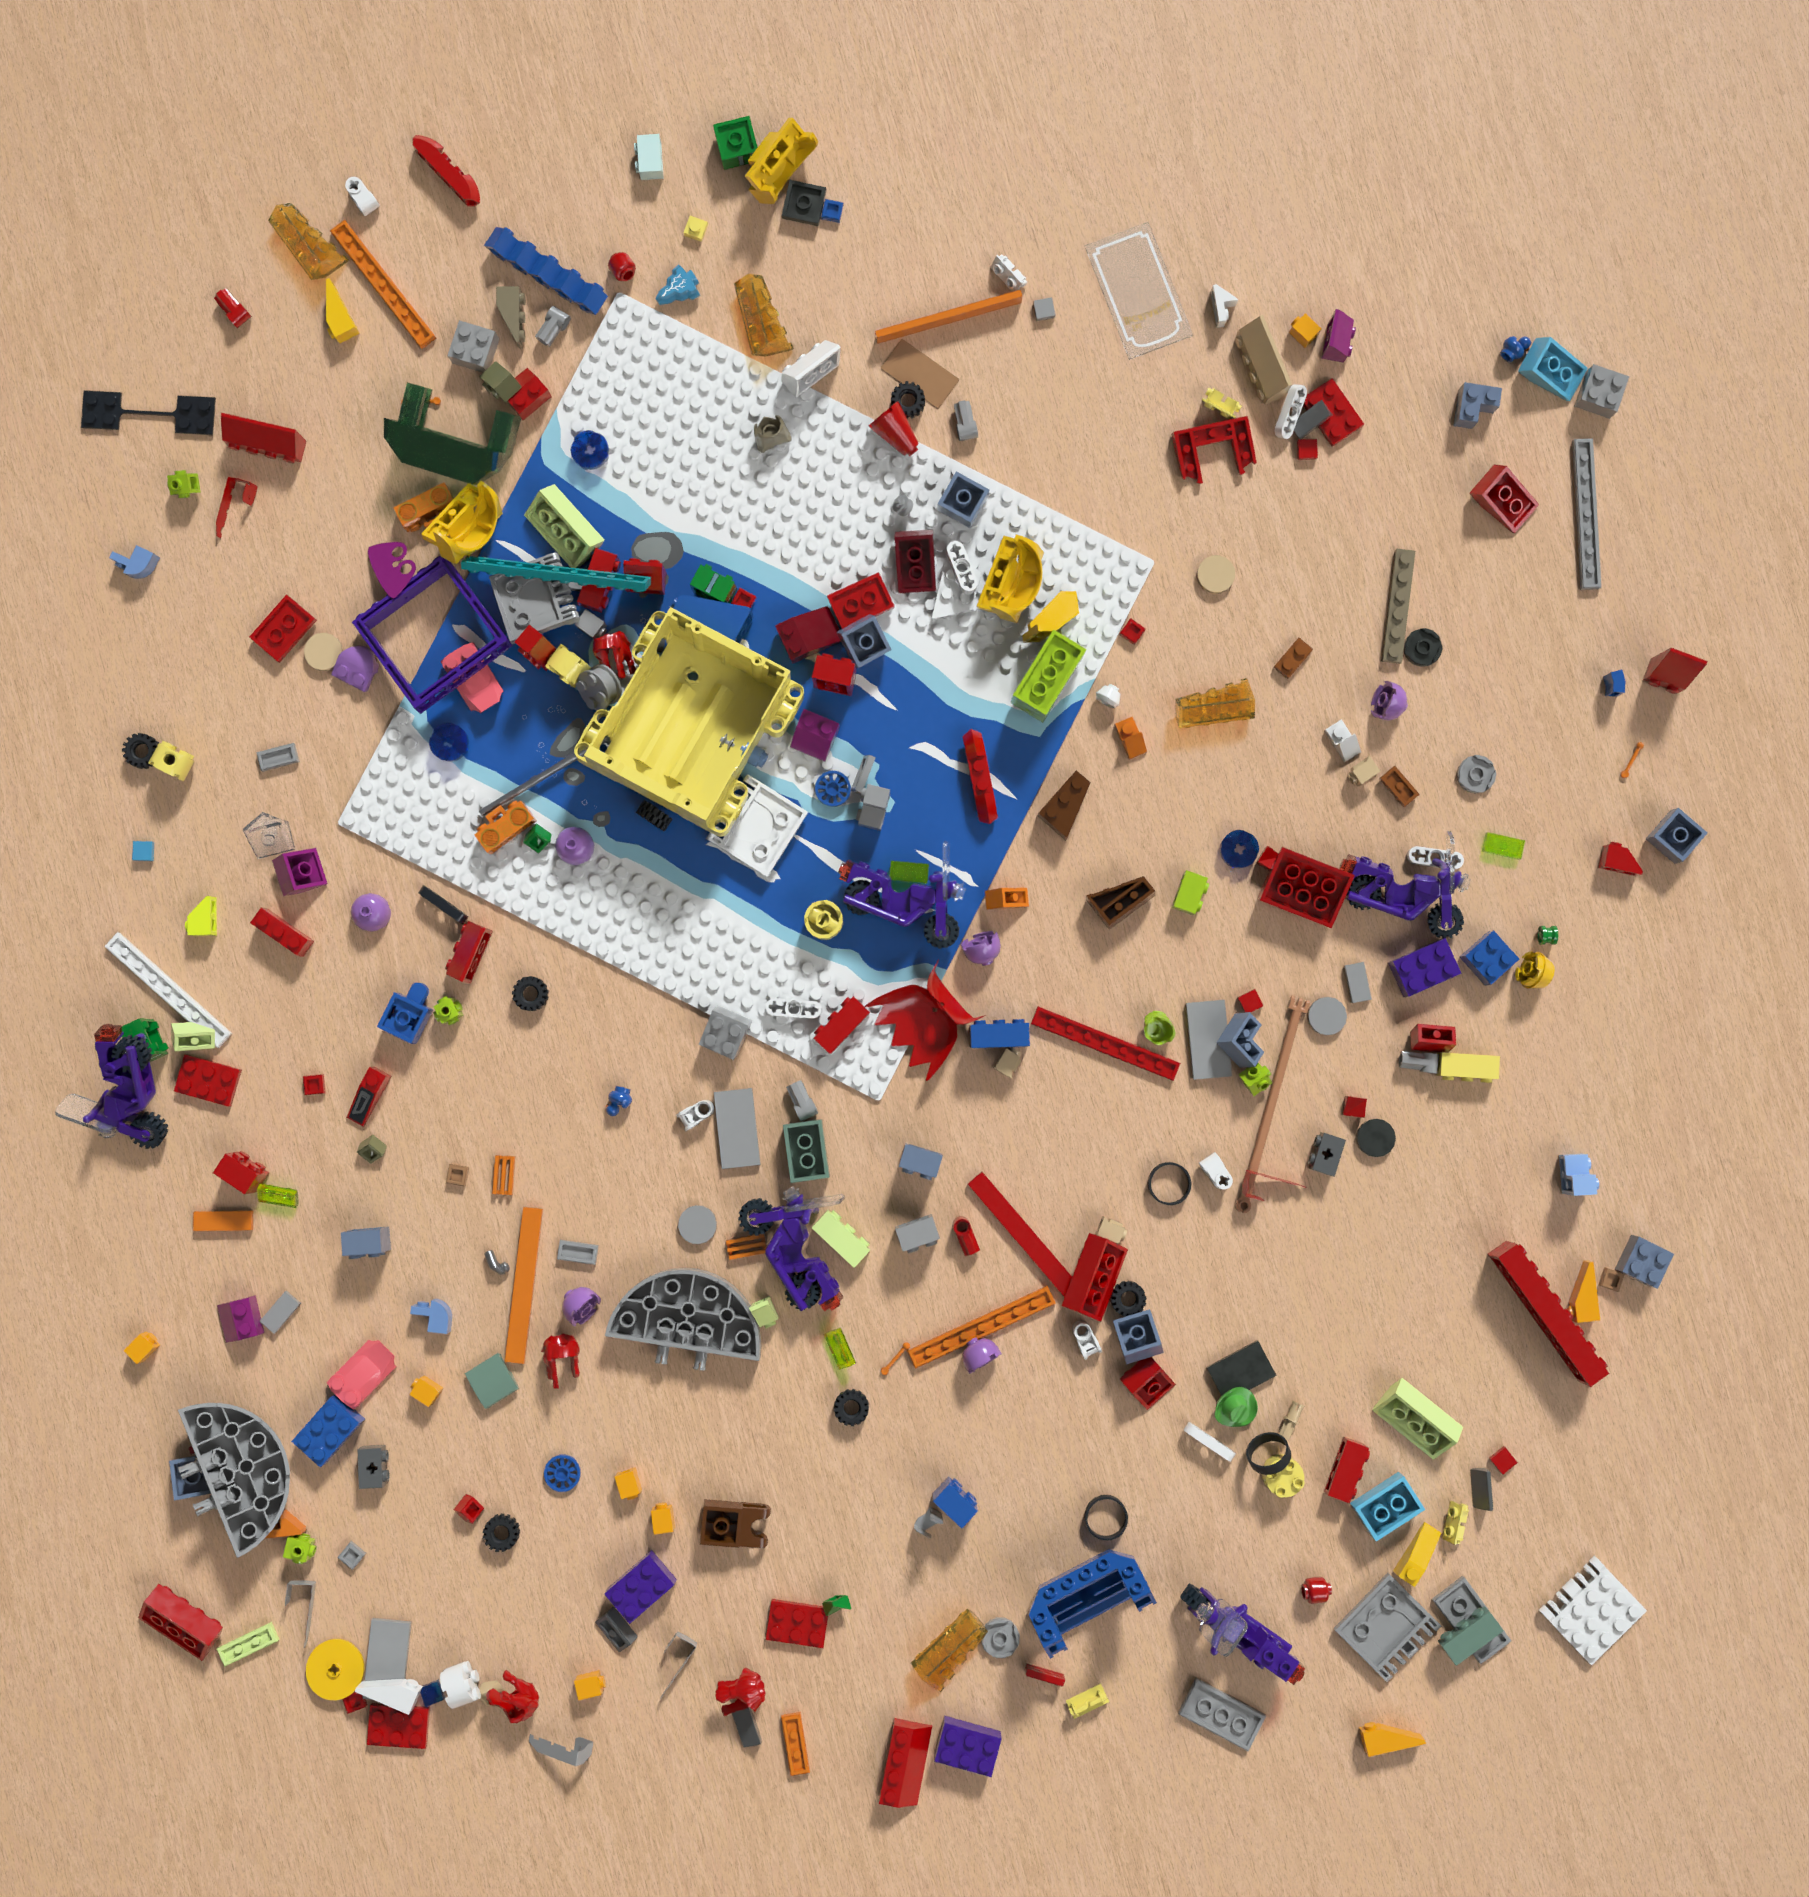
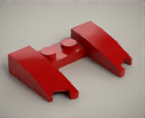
[1171,416,1257,484]

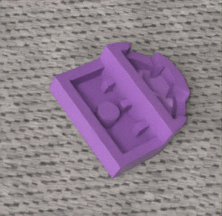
[331,645,379,692]

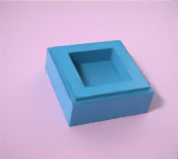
[132,841,154,861]

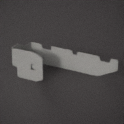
[914,1507,943,1538]
[285,1580,316,1648]
[660,1632,697,1699]
[529,1734,593,1766]

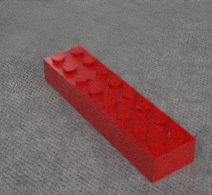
[1488,1241,1610,1387]

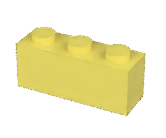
[1436,1053,1500,1083]

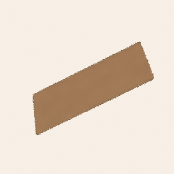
[881,339,959,409]

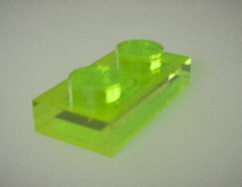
[1482,832,1525,860]
[889,861,929,884]
[257,1184,299,1208]
[823,1327,856,1370]

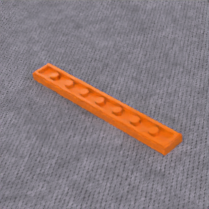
[330,220,436,349]
[875,290,1023,344]
[505,1207,543,1364]
[907,1286,1056,1369]

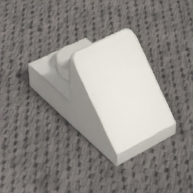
[1210,284,1238,328]
[1324,719,1361,763]

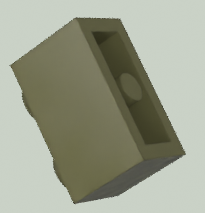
[479,361,522,402]

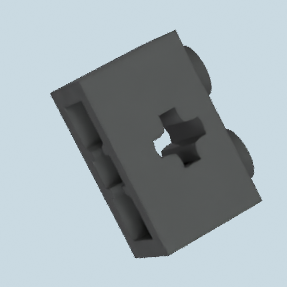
[1308,1132,1346,1177]
[357,1445,390,1489]

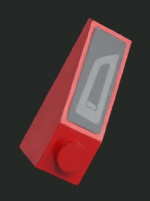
[346,1067,392,1127]

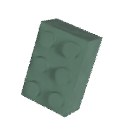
[783,1119,830,1183]

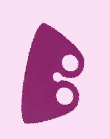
[368,542,416,598]

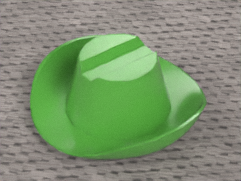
[1215,1387,1258,1427]

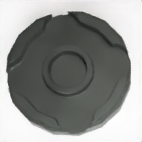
[1404,628,1443,667]
[1356,1119,1396,1157]

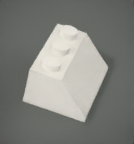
[781,340,841,398]

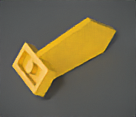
[1022,591,1079,643]

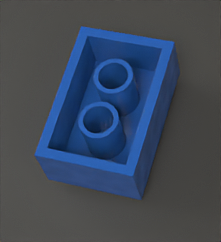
[969,1019,1030,1048]
[291,1395,365,1467]

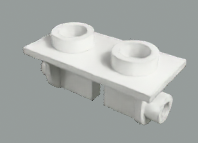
[990,255,1027,292]

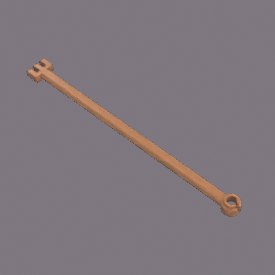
[1235,996,1310,1213]

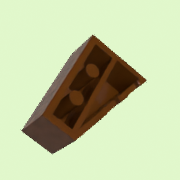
[1037,770,1091,841]
[1086,876,1156,930]

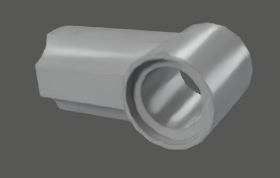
[535,306,571,347]
[954,400,978,441]
[1398,1051,1439,1074]
[786,1080,818,1121]

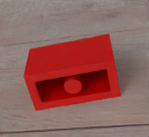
[1410,1024,1456,1053]

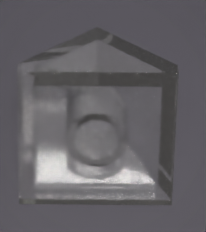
[243,812,295,859]

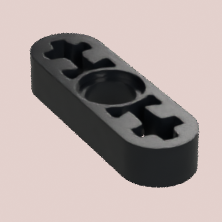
[418,885,469,924]

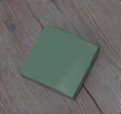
[465,1353,519,1409]

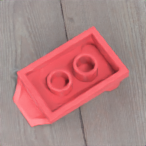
[441,642,504,713]
[326,1340,397,1410]

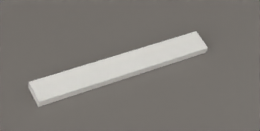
[104,932,232,1048]

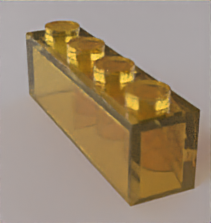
[268,203,349,280]
[734,274,794,357]
[1175,678,1255,728]
[911,1608,988,1692]

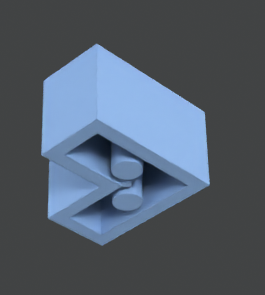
[1559,1154,1599,1196]

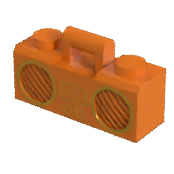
[393,482,454,532]
[474,800,537,855]

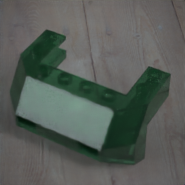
[384,382,521,485]

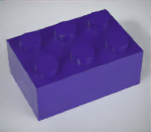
[1388,938,1462,998]
[604,1550,677,1624]
[934,1716,1002,1777]

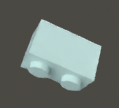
[634,134,664,180]

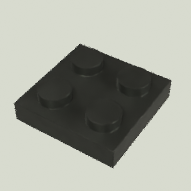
[781,180,827,226]

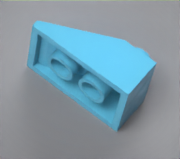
[1518,337,1588,401]

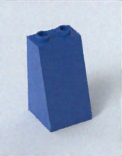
[671,594,754,644]

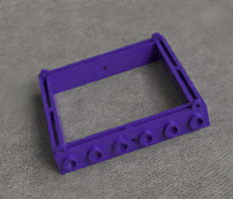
[352,556,513,714]

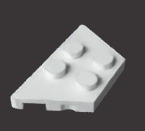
[932,549,981,620]

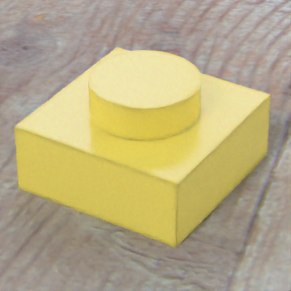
[684,216,708,242]

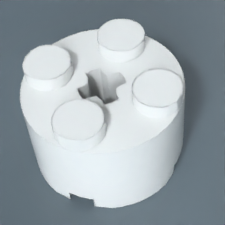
[440,1661,481,1709]

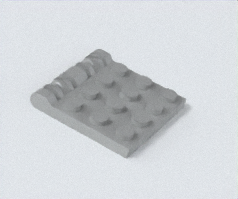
[489,553,580,644]
[1334,1573,1441,1682]

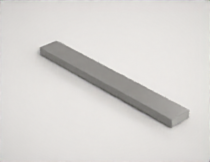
[1572,438,1601,590]

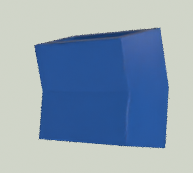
[1603,669,1626,697]

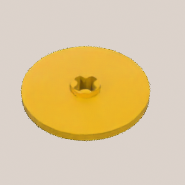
[306,1639,365,1700]

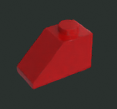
[1598,842,1643,876]

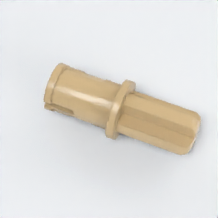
[1279,1401,1305,1440]

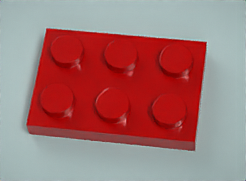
[1303,378,1364,447]
[827,572,895,629]
[249,594,317,663]
[174,1054,242,1107]
[766,1599,828,1649]
[367,1703,430,1749]

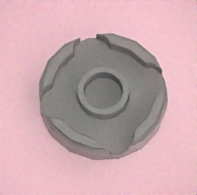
[1457,755,1496,794]
[1308,997,1347,1035]
[678,1205,717,1244]
[981,1617,1020,1658]

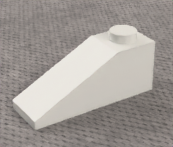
[355,1679,423,1715]

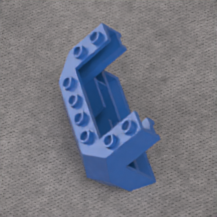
[1029,1549,1157,1659]

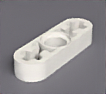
[1275,384,1307,439]
[946,541,977,595]
[1406,846,1464,870]
[766,998,822,1019]
[1184,1422,1236,1462]

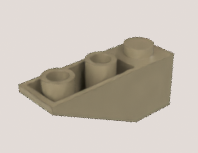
[496,286,526,349]

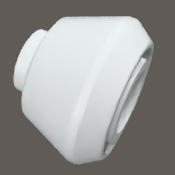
[1096,684,1121,708]

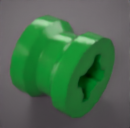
[1537,926,1559,945]

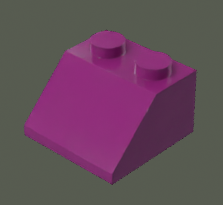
[1321,309,1356,363]
[790,709,840,762]
[272,848,328,897]
[217,1295,265,1343]

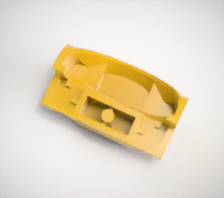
[745,118,818,204]
[421,481,503,564]
[977,534,1044,623]

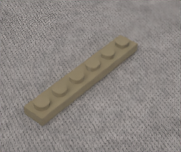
[1381,548,1416,664]

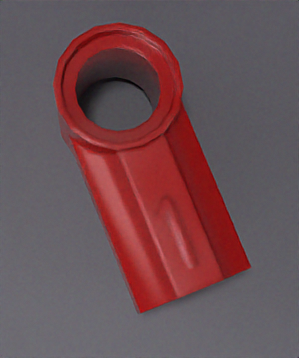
[214,289,252,329]
[953,1216,980,1256]

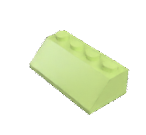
[524,484,604,568]
[1372,1378,1463,1460]

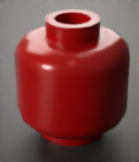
[608,252,636,281]
[1301,1577,1332,1604]

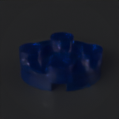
[570,430,609,470]
[429,723,469,762]
[1220,830,1259,869]

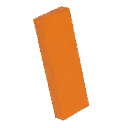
[193,1211,253,1231]
[781,1712,810,1776]

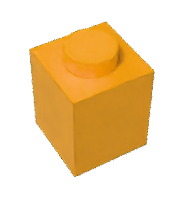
[1289,313,1322,348]
[123,1332,160,1364]
[409,1375,443,1407]
[614,1467,642,1500]
[651,1502,675,1535]
[574,1670,606,1701]

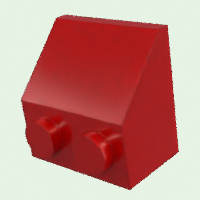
[506,368,552,421]
[1120,1357,1176,1410]

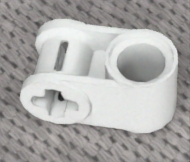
[345,177,380,216]
[676,1100,714,1132]
[1199,1152,1233,1189]
[1072,1320,1102,1360]

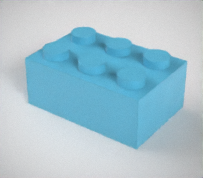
[1350,1472,1425,1541]

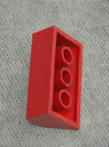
[221,413,307,464]
[1062,1233,1128,1322]
[138,1584,223,1661]
[879,1718,933,1808]

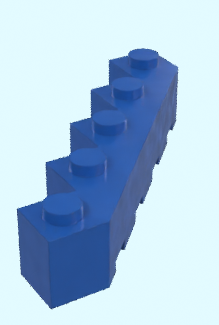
[484,227,608,315]

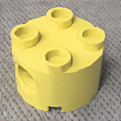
[545,644,591,688]
[148,741,194,781]
[804,900,843,940]
[1262,1454,1305,1498]

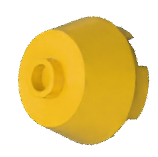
[1515,951,1555,989]

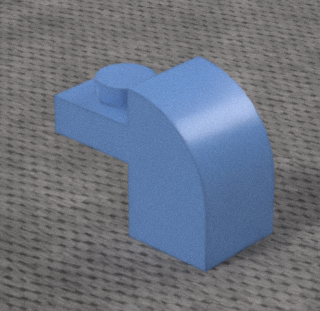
[109,545,160,579]
[410,1299,452,1334]

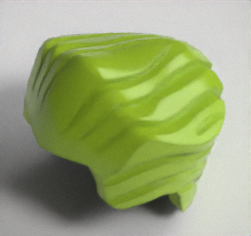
[1144,1011,1176,1045]

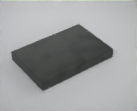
[1206,1340,1277,1396]

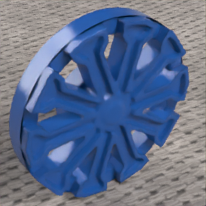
[815,771,851,807]
[544,1454,581,1492]

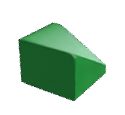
[523,823,552,854]
[822,1595,852,1616]

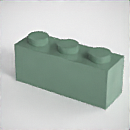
[1438,1606,1504,1666]

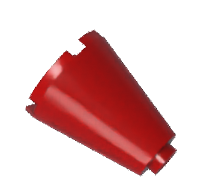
[869,401,919,457]

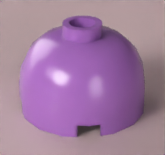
[1371,681,1408,720]
[555,827,595,866]
[350,893,391,932]
[961,931,1001,966]
[562,1287,601,1326]
[962,1338,1002,1374]

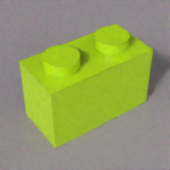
[1171,870,1209,915]

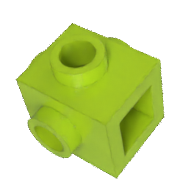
[167,470,201,498]
[433,996,464,1025]
[1238,1063,1272,1096]
[283,1533,317,1564]

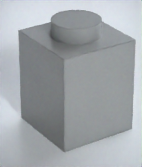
[575,609,607,639]

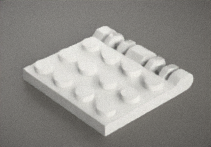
[706,774,808,877]
[1539,1556,1647,1665]

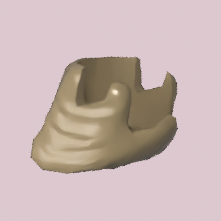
[754,415,792,453]

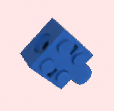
[377,983,433,1044]

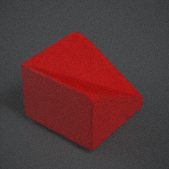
[1256,846,1278,871]
[1343,1096,1367,1118]
[453,1494,484,1524]

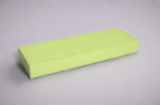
[216,1622,280,1667]

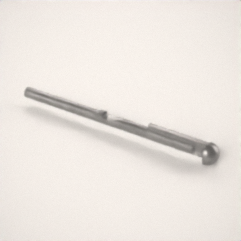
[479,736,611,817]

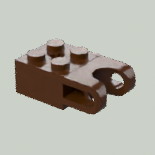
[700,1499,771,1548]

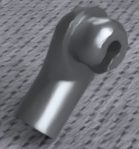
[484,1250,510,1275]

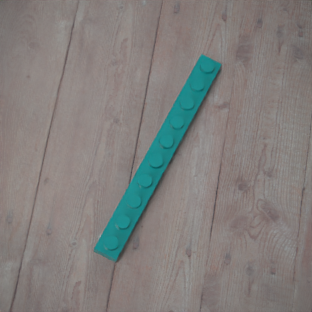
[461,556,651,592]

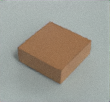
[446,1164,469,1186]
[1598,1267,1625,1292]

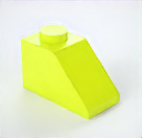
[185,896,217,936]

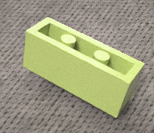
[812,1210,870,1268]

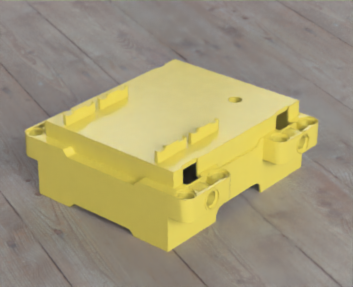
[574,607,804,837]

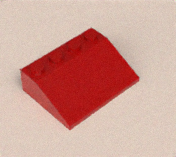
[1258,847,1355,929]

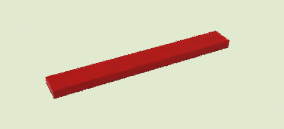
[1031,1006,1181,1081]
[968,1171,1072,1296]

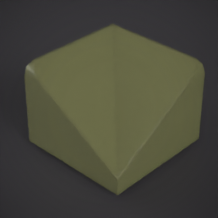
[357,1135,387,1164]

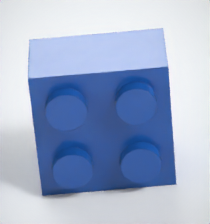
[1460,930,1520,986]
[933,1476,978,1528]

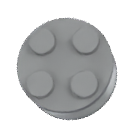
[576,664,622,710]

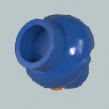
[1500,336,1531,362]
[606,1086,632,1116]

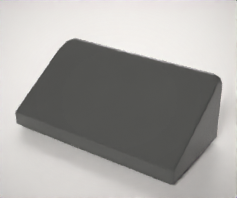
[1294,400,1333,439]
[1470,1468,1493,1511]
[595,1607,638,1652]
[732,1707,762,1747]

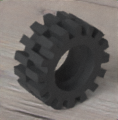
[891,381,925,419]
[122,733,159,769]
[636,800,673,832]
[512,976,549,1011]
[1110,1281,1147,1317]
[834,1389,869,1426]
[483,1513,520,1552]

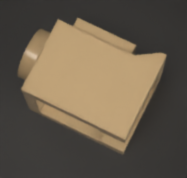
[1348,756,1380,787]
[994,1047,1021,1078]
[1096,1216,1127,1244]

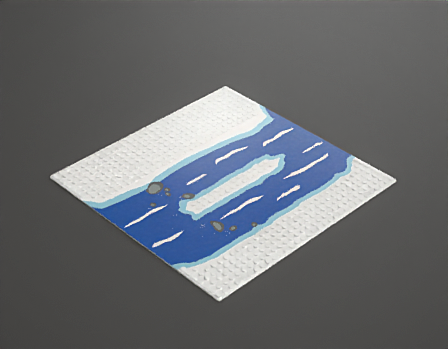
[338,292,1154,1100]

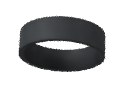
[1148,1162,1192,1205]
[1246,1432,1291,1475]
[1084,1495,1128,1541]

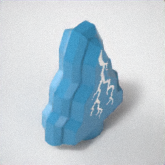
[655,265,700,305]

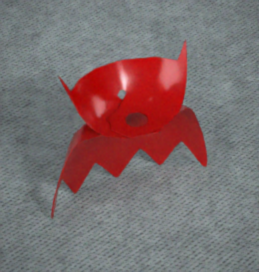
[865,959,986,1081]

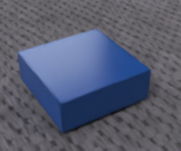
[821,199,844,223]

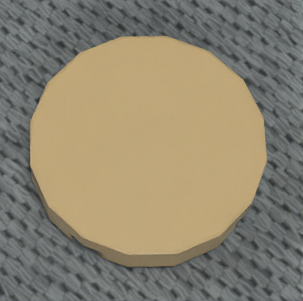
[1197,555,1235,594]
[304,633,343,671]

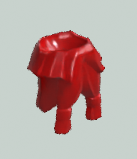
[592,631,636,679]
[541,1333,580,1389]
[715,1667,766,1716]
[486,1670,539,1724]

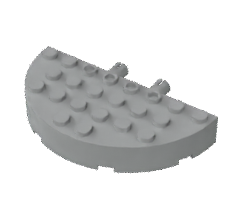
[605,1268,762,1371]
[178,1403,290,1558]

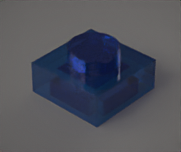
[420,1679,445,1707]

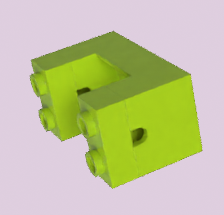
[1011,629,1087,723]

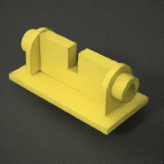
[1202,388,1242,419]
[1442,1501,1469,1545]
[1066,1684,1109,1719]

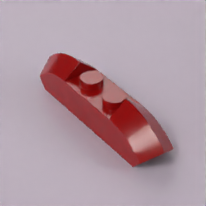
[412,135,480,207]
[963,729,998,824]

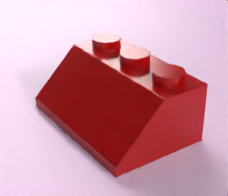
[445,921,493,984]

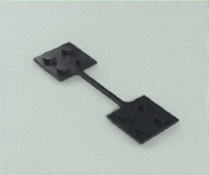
[81,390,216,435]

